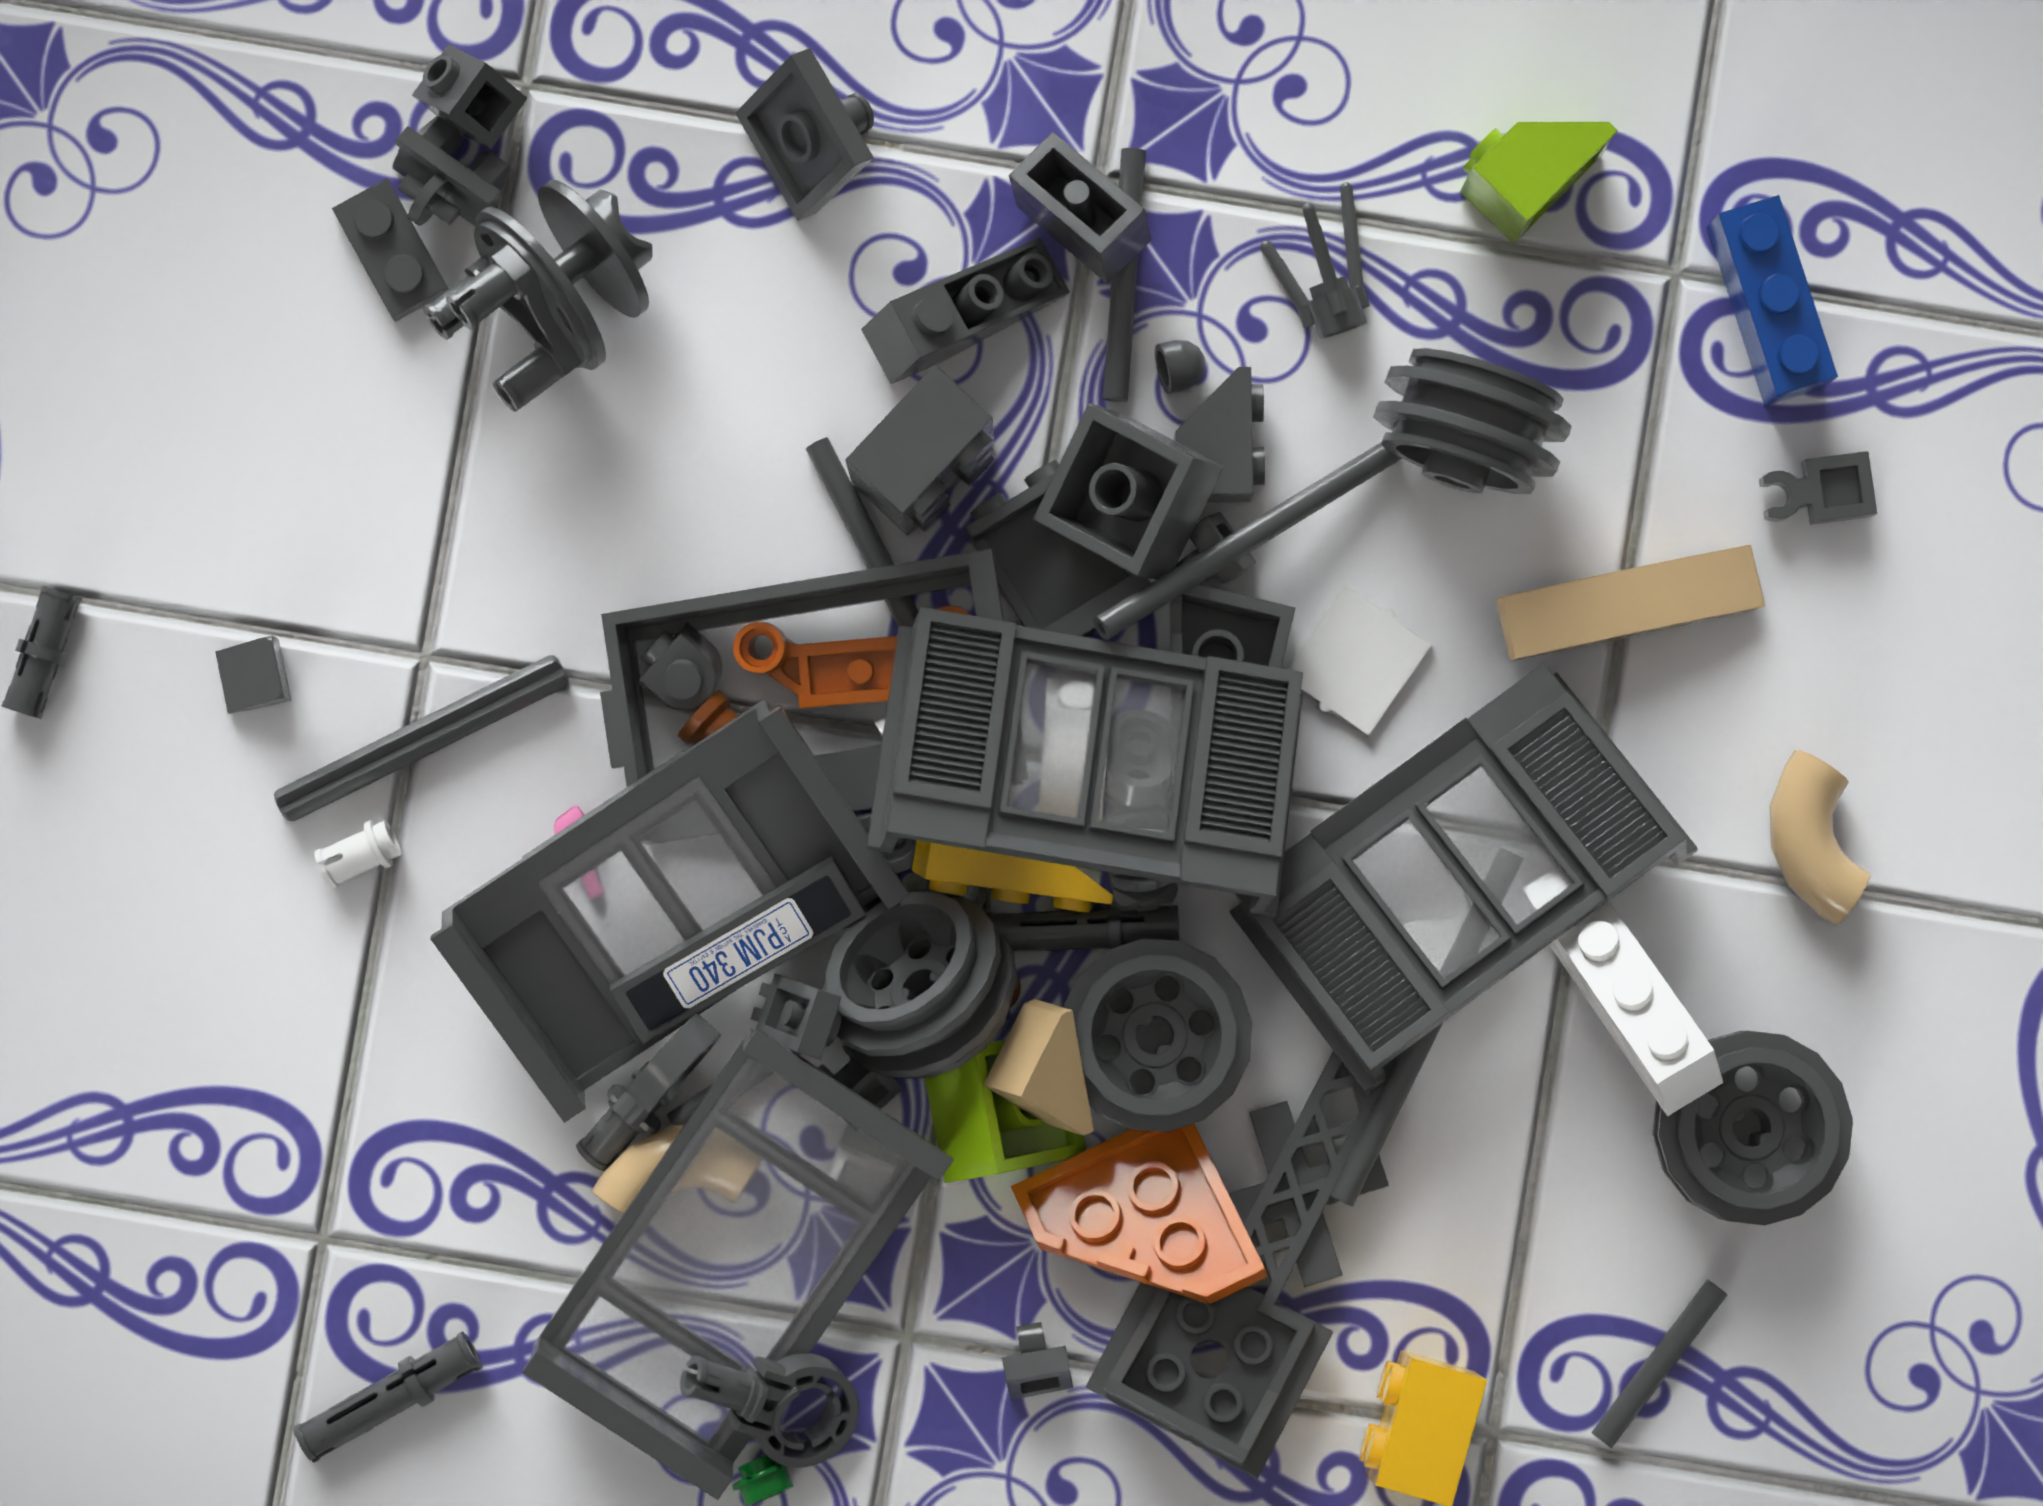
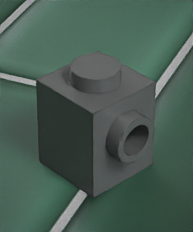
[412,44,528,149]

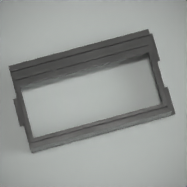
[600,549,1029,845]

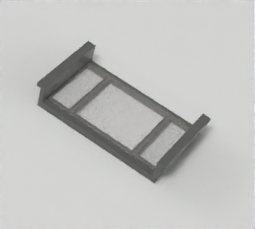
[522,1028,953,1500]

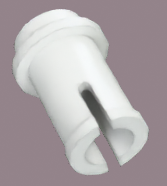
[314,820,402,888]

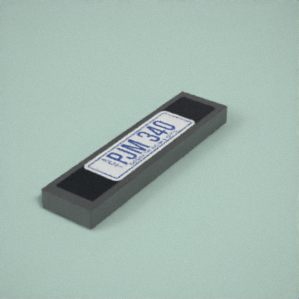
[609,856,866,1044]

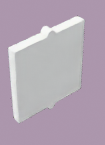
[1288,586,1432,737]

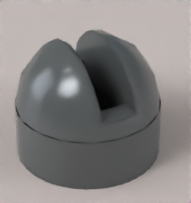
[1155,340,1205,394]

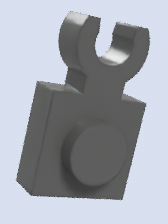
[1759,451,1877,525]

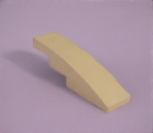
[1496,545,1765,661]

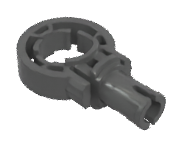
[576,1013,721,1171]
[680,1353,859,1468]

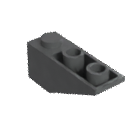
[861,237,1070,384]

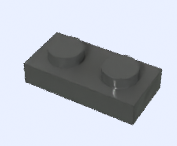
[332,178,449,322]

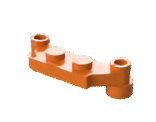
[733,606,971,708]

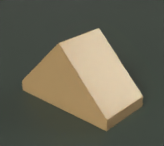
[983,999,1094,1136]

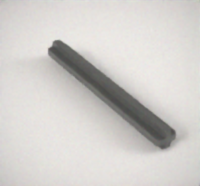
[274,655,569,821]

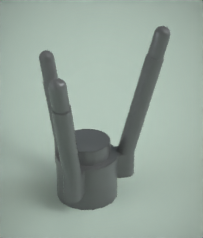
[1260,182,1370,339]

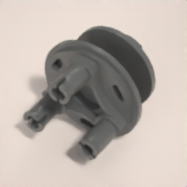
[422,180,653,412]

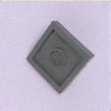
[735,48,874,221]

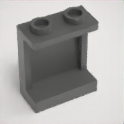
[965,460,1151,637]

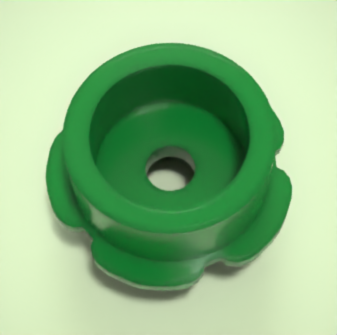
[732,1455,794,1506]

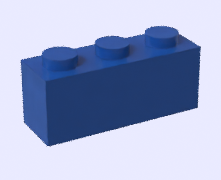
[1707,195,1838,406]

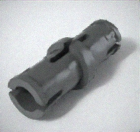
[1,586,82,719]

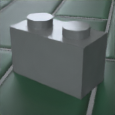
[1009,132,1151,284]

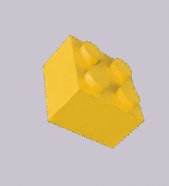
[1359,1350,1487,1506]

